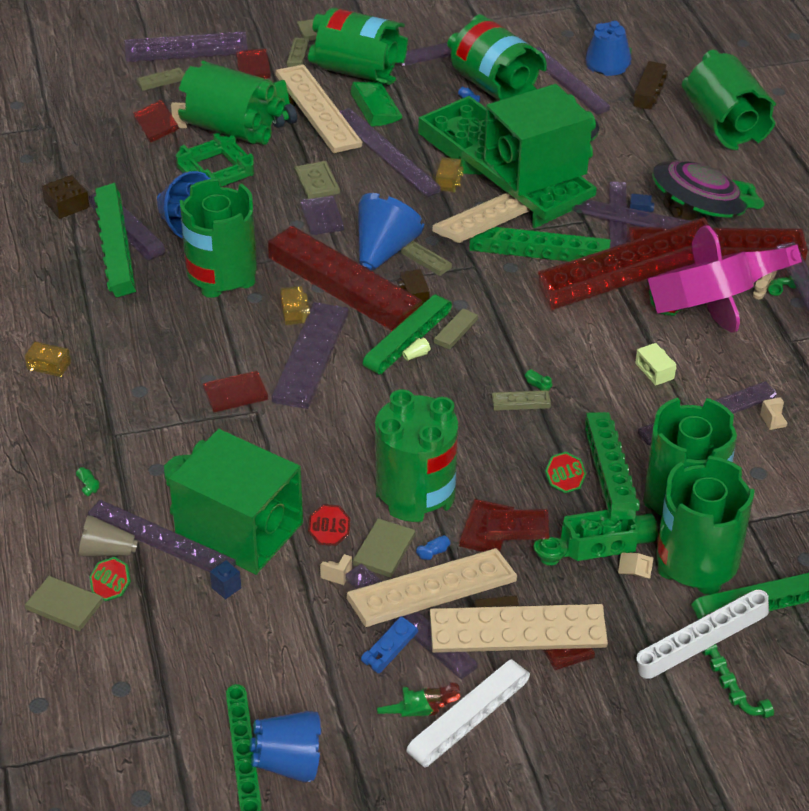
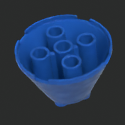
[157,171,211,238]

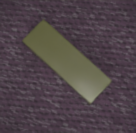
[287,38,309,67]
[136,68,184,91]
[401,241,452,276]
[434,309,478,350]
[492,390,551,411]

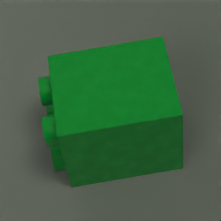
[484,84,596,196]
[166,429,303,575]

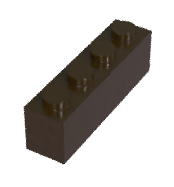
[633,61,668,110]

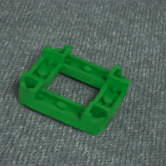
[176,133,254,187]

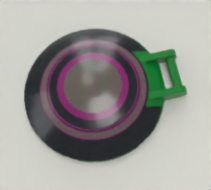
[652,160,764,217]

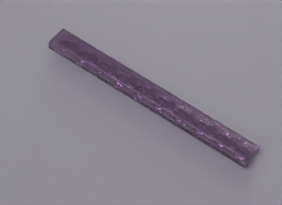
[339,108,441,197]

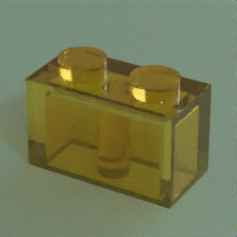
[436,157,464,192]
[281,286,310,325]
[25,341,71,377]

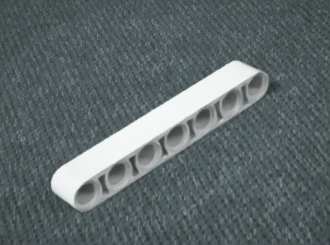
[637,590,769,678]
[407,660,530,767]

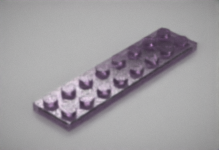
[125,32,248,62]
[272,302,349,409]

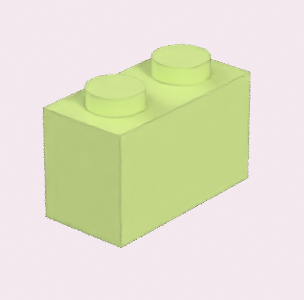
[635,343,677,386]

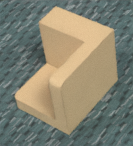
[170,103,188,128]
[760,397,787,430]
[618,553,653,578]
[320,554,352,585]

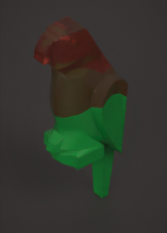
[377,682,460,717]

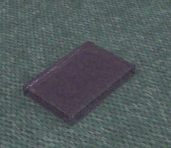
[300,196,344,235]

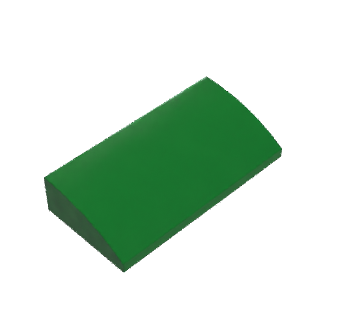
[350,82,402,126]

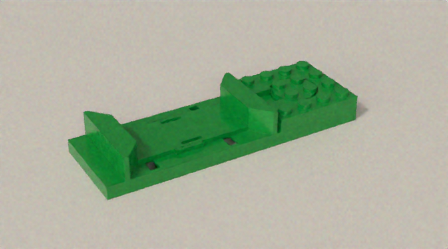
[418,96,597,229]

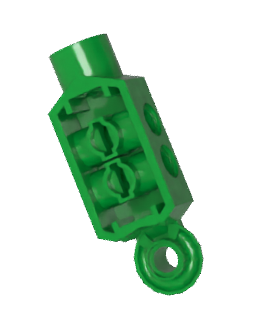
[534,510,658,565]

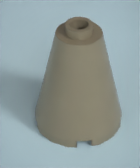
[78,515,138,557]

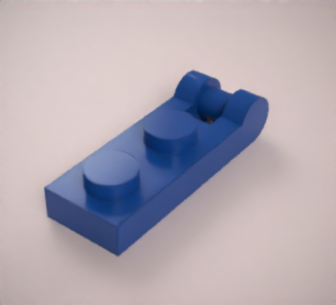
[361,616,419,673]

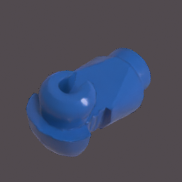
[458,87,480,102]
[416,535,450,560]

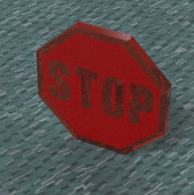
[308,504,351,546]

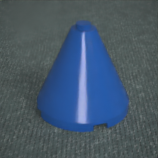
[358,193,425,271]

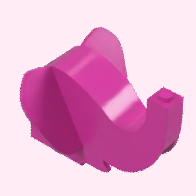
[648,225,802,332]

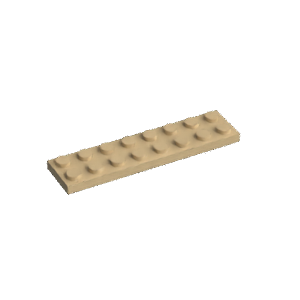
[275,65,363,153]
[433,193,530,243]
[347,548,517,627]
[430,604,608,653]

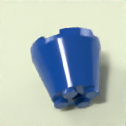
[585,21,631,76]
[250,711,321,782]

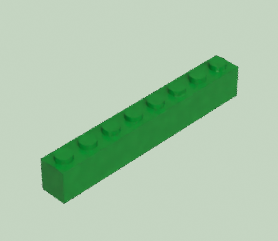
[94,183,136,298]

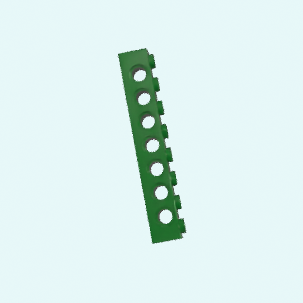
[469,227,611,266]
[585,412,640,520]

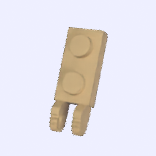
[753,270,777,300]

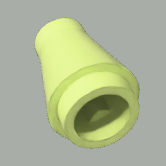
[402,338,431,361]

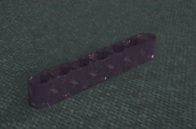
[89,193,165,260]

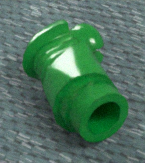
[525,369,553,391]
[76,467,100,497]

